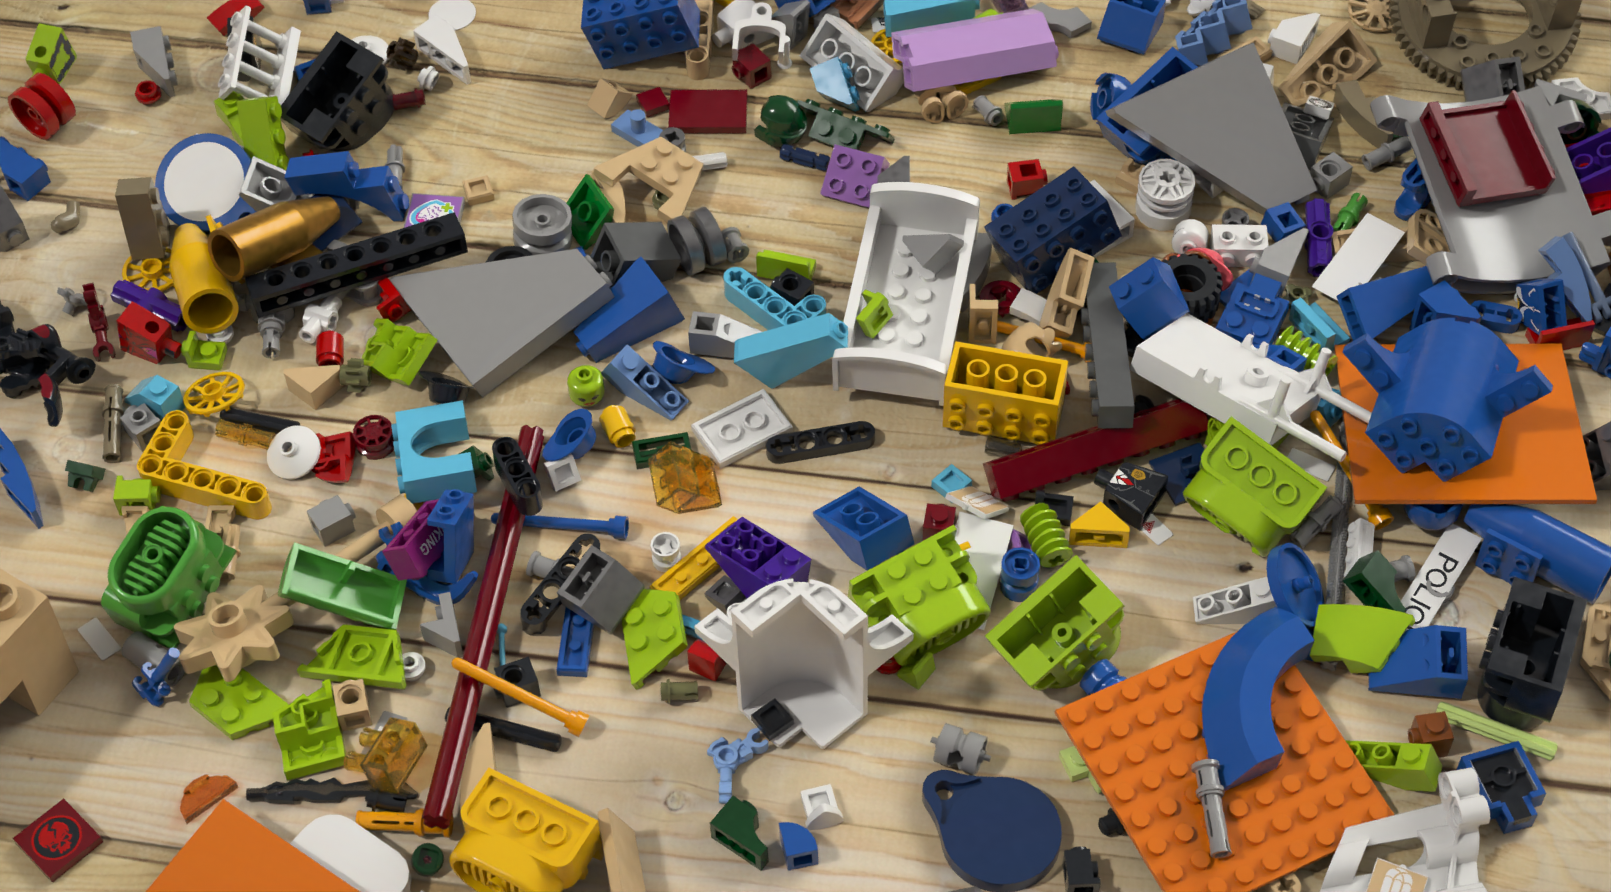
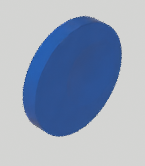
[1267,543,1324,628]

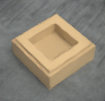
[462,175,495,206]

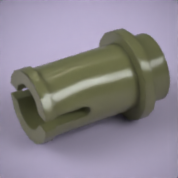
[660,679,698,704]

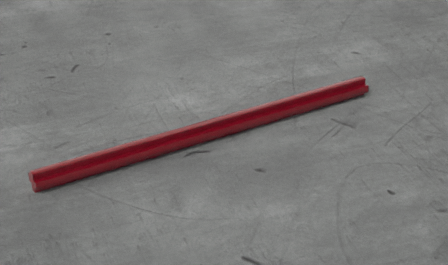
[422,425,544,830]

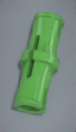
[1333,193,1368,232]

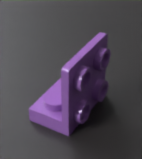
[820,144,890,208]

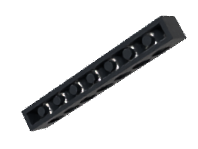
[245,212,468,318]

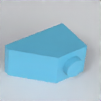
[124,375,185,421]

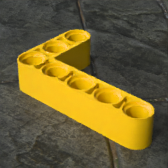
[137,410,272,520]

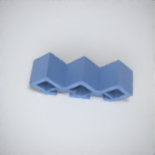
[1175,0,1253,66]

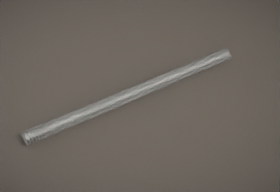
[1320,422,1351,671]

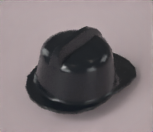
[419,371,474,405]

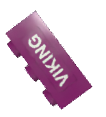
[382,499,444,581]

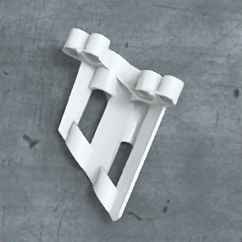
[1320,768,1490,892]

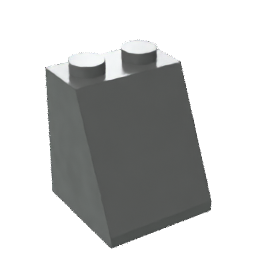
[590,222,681,289]

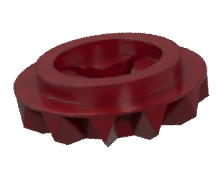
[979,280,1021,318]

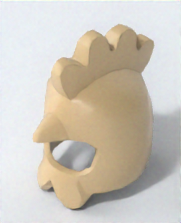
[1002,322,1062,358]

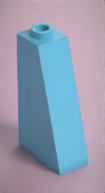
[883,0,980,37]
[734,313,848,389]

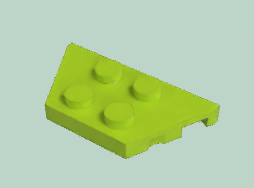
[622,589,688,690]
[297,624,406,690]
[189,665,289,740]

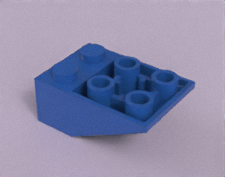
[1368,625,1468,699]

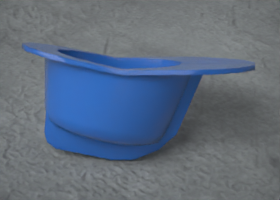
[652,341,715,384]
[542,408,596,462]

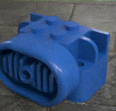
[1096,47,1198,166]

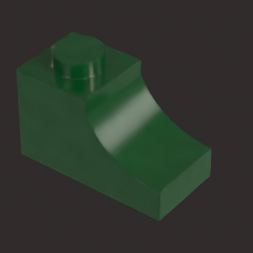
[1342,550,1406,612]
[710,796,769,871]

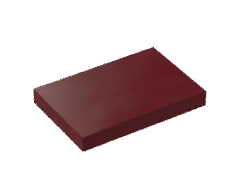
[668,89,748,134]

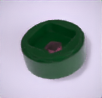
[411,843,444,876]

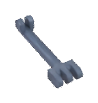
[1562,232,1611,324]

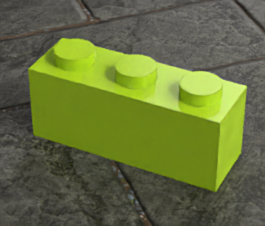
[237,96,289,170]

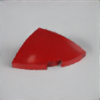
[311,431,355,483]

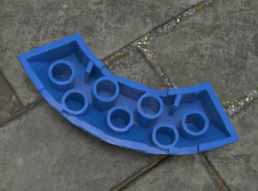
[1201,607,1315,791]

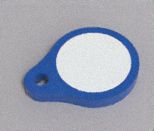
[155,133,256,235]

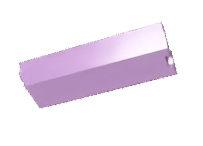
[891,9,1059,92]

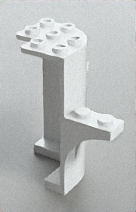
[694,579,913,749]

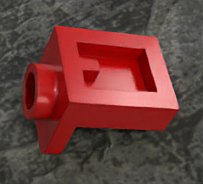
[376,277,411,323]

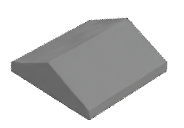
[239,156,297,212]

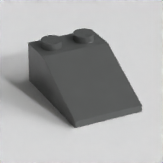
[1282,102,1334,170]

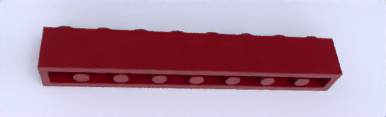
[983,398,1208,502]

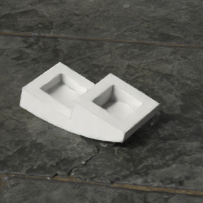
[1010,288,1047,326]

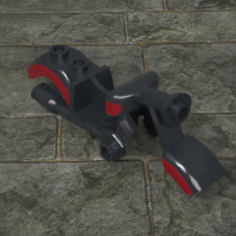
[0,301,96,427]

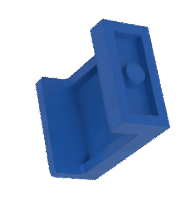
[427,489,474,584]

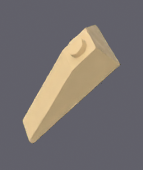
[1278,21,1378,106]

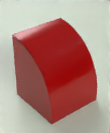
[687,639,727,682]

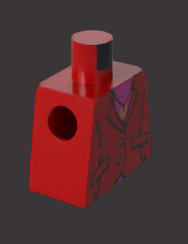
[116,301,182,364]

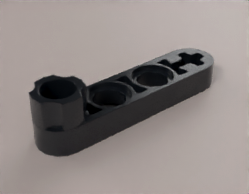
[520,534,600,636]

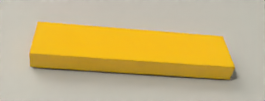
[649,516,738,600]

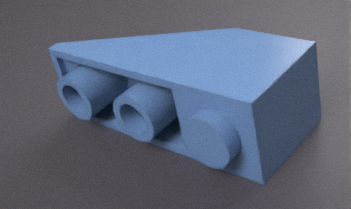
[601,344,689,421]

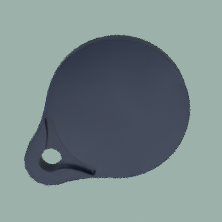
[922,770,1062,892]

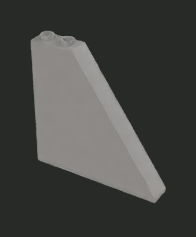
[1105,43,1317,214]
[389,249,615,398]

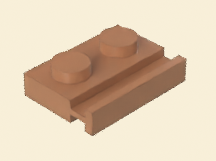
[828,0,883,29]

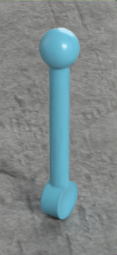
[497,624,507,666]

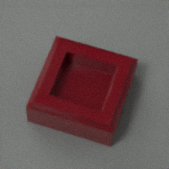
[636,86,670,118]

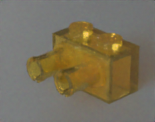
[344,717,428,793]

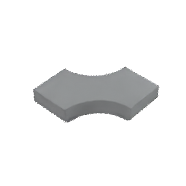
[1026,2,1092,38]

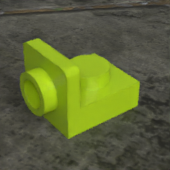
[856,289,893,339]
[181,331,228,371]

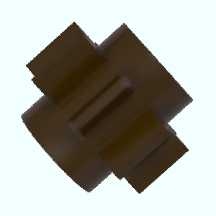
[386,37,418,71]

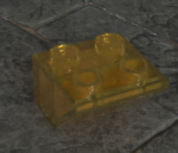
[648,441,722,514]

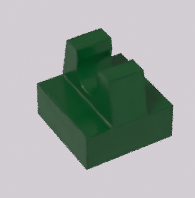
[65,460,106,492]

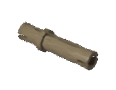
[102,384,125,463]

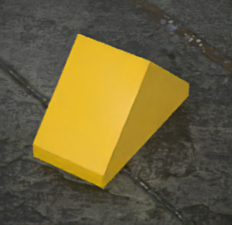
[1069,501,1130,548]

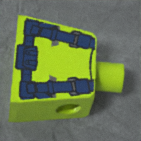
[26,23,77,84]

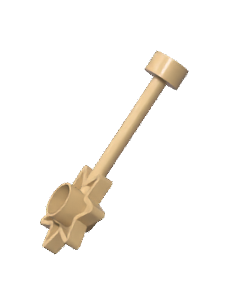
[174,495,417,682]

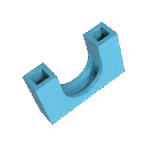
[391,400,477,504]

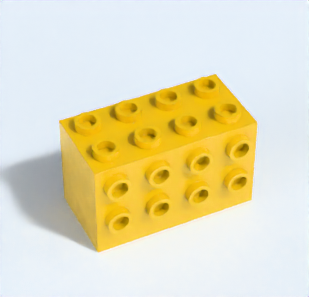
[943,341,1068,445]

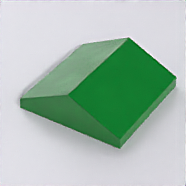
[566,174,614,250]

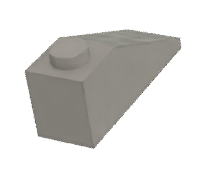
[1249,228,1309,296]

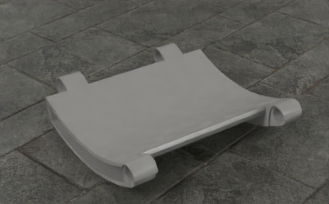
[1370,85,1611,294]

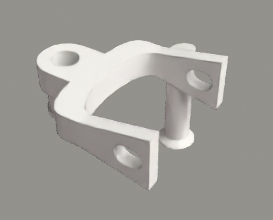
[732,2,792,69]

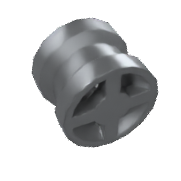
[659,127,686,152]
[1221,208,1249,239]

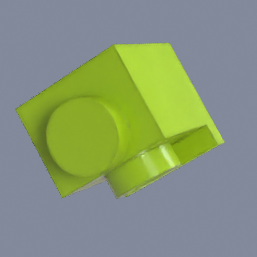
[113,475,161,516]

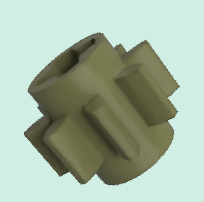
[339,358,372,393]

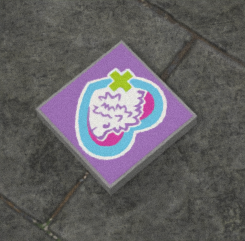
[403,193,465,228]

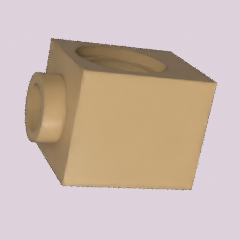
[332,679,372,731]

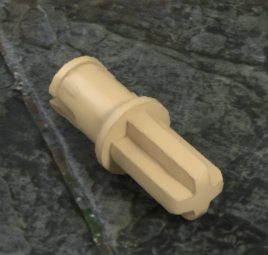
[220,523,241,581]

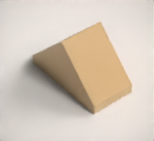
[284,365,344,410]

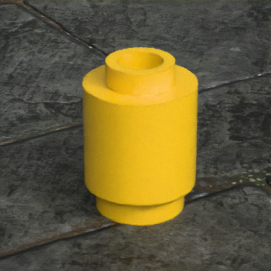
[599,405,636,448]

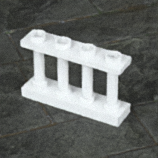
[218,6,301,105]

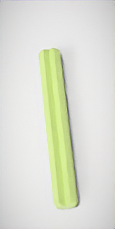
[1435,702,1558,760]

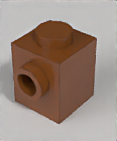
[1408,711,1454,758]

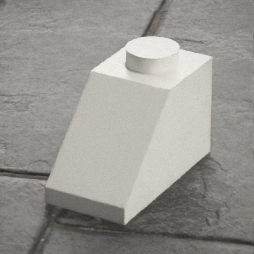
[1268,13,1320,64]

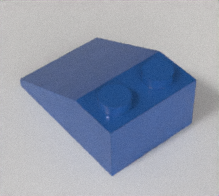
[813,486,915,571]

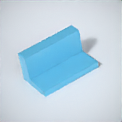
[1289,298,1350,352]

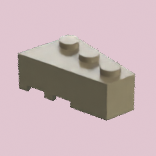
[115,177,170,260]

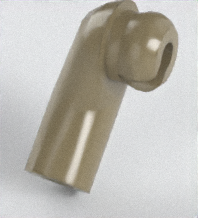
[51,200,80,233]

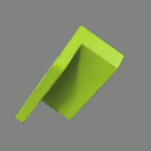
[756,249,816,280]

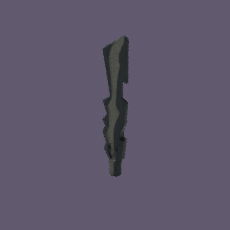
[246,775,418,804]

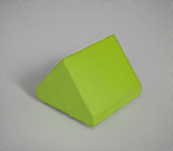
[897,652,936,690]

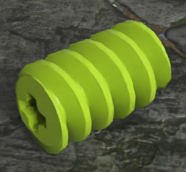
[1275,326,1338,377]
[1020,503,1073,568]

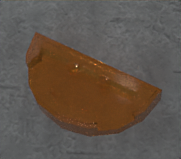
[180,774,238,824]

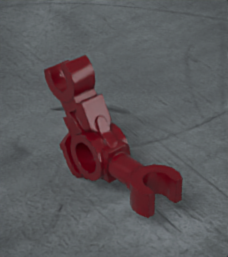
[82,283,116,362]

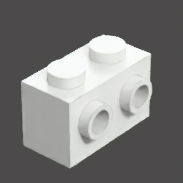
[1209,225,1268,268]

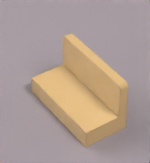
[968,284,998,343]

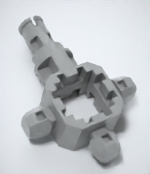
[236,267,311,358]

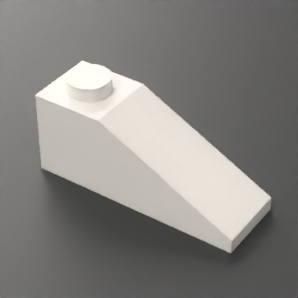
[413,15,471,85]

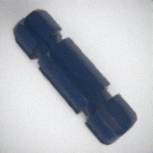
[780,144,830,171]

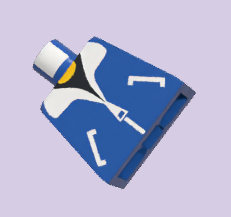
[1514,278,1567,335]

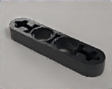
[766,421,875,464]

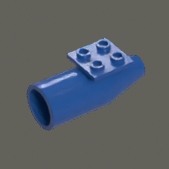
[1464,504,1611,605]

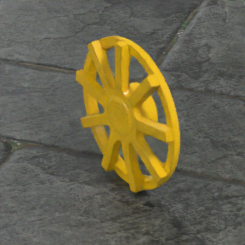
[122,247,174,292]
[183,372,245,417]

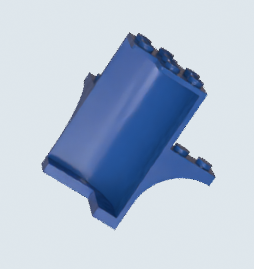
[1343,318,1553,481]

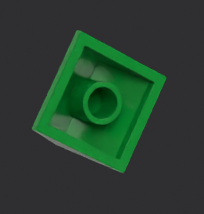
[1005,99,1063,134]

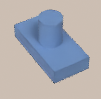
[611,109,663,147]

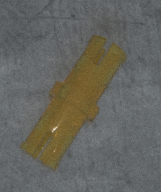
[215,419,275,450]

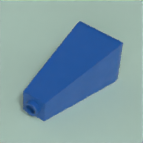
[574,256,685,363]

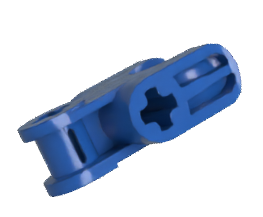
[1394,158,1431,221]

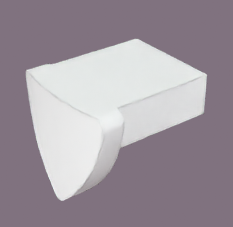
[800,784,844,830]

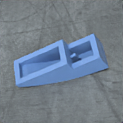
[1538,236,1592,322]

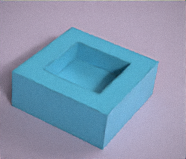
[931,464,972,503]

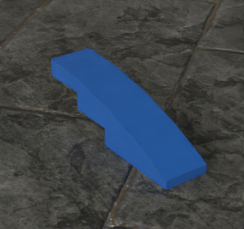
[0,428,44,529]

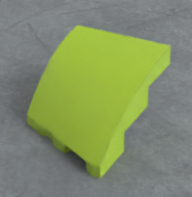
[361,318,438,386]
[1310,604,1415,673]
[273,679,348,781]

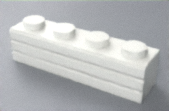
[1344,517,1375,587]

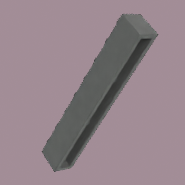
[1081,262,1134,428]

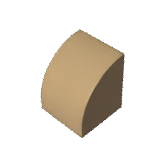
[587,78,632,118]

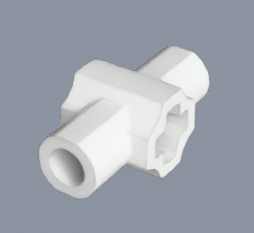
[299,295,342,344]

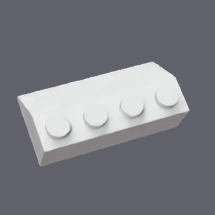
[800,13,904,112]

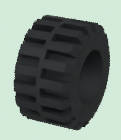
[1162,254,1223,323]

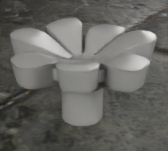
[57,287,87,315]

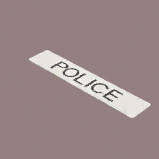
[1401,524,1482,630]

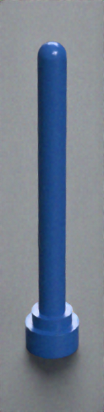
[491,513,629,539]

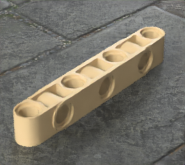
[685,0,715,81]

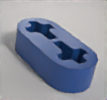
[1471,300,1522,334]

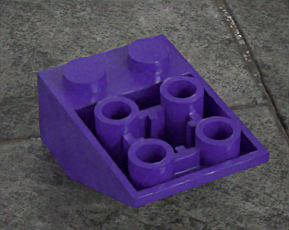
[705,517,812,598]

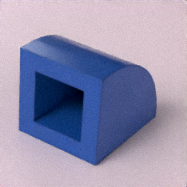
[779,822,819,871]

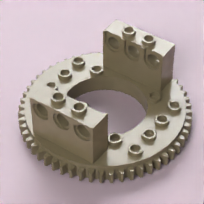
[1389,0,1582,90]

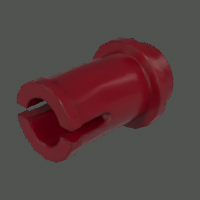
[393,88,426,111]

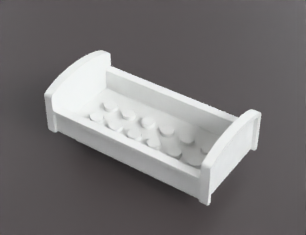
[832,182,980,406]

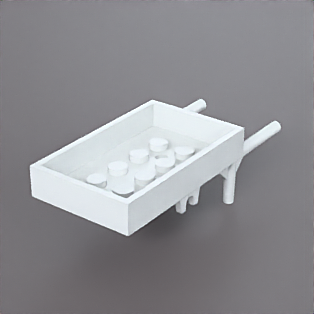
[1130,313,1372,462]

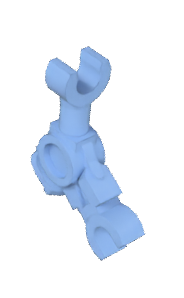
[707,728,768,804]

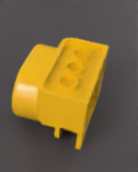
[449,768,604,892]

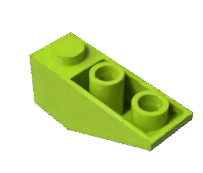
[1345,740,1443,792]

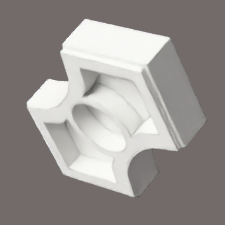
[1551,77,1611,120]

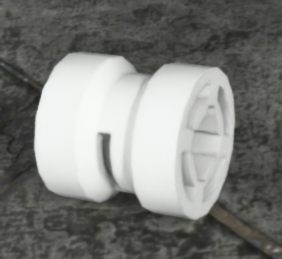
[650,532,681,572]

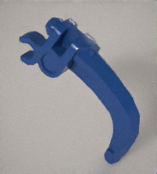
[375,522,478,605]

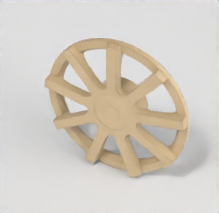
[1348,0,1393,32]

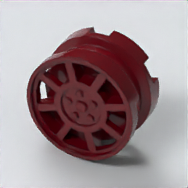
[353,415,394,460]

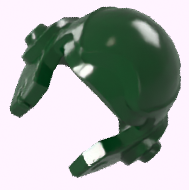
[754,95,807,147]

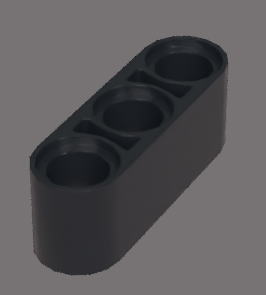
[492,437,543,516]

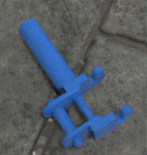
[132,647,180,706]

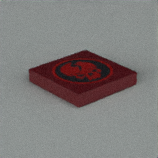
[13,798,103,883]

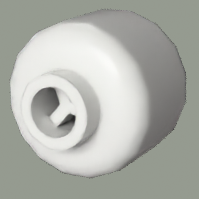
[1172,219,1208,254]

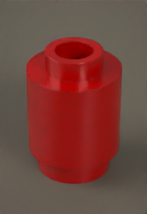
[316,330,344,367]

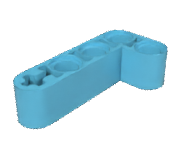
[723,267,826,330]

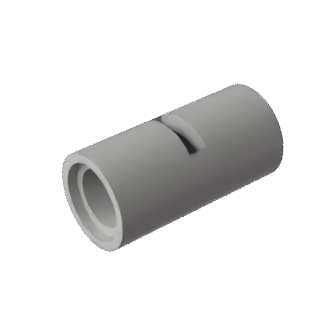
[121,631,185,687]

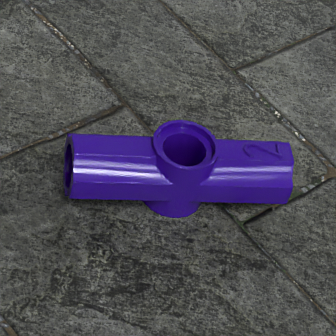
[1304,198,1334,277]
[110,280,188,332]

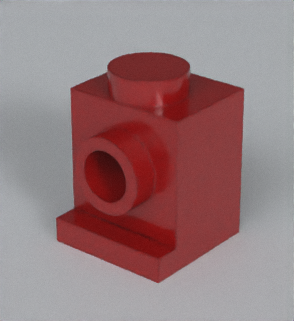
[1007,159,1048,200]

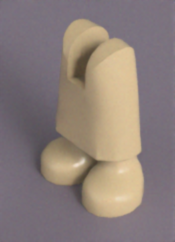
[914,85,969,123]

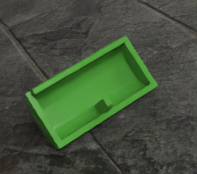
[278,542,407,630]

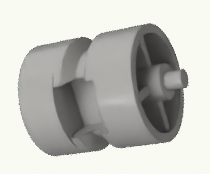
[931,723,991,775]

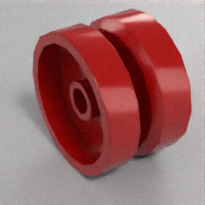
[8,72,76,140]

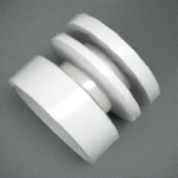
[1135,159,1195,231]

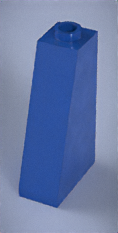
[1336,266,1434,341]

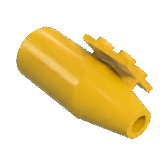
[169,214,246,334]

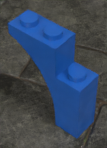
[284,151,409,222]

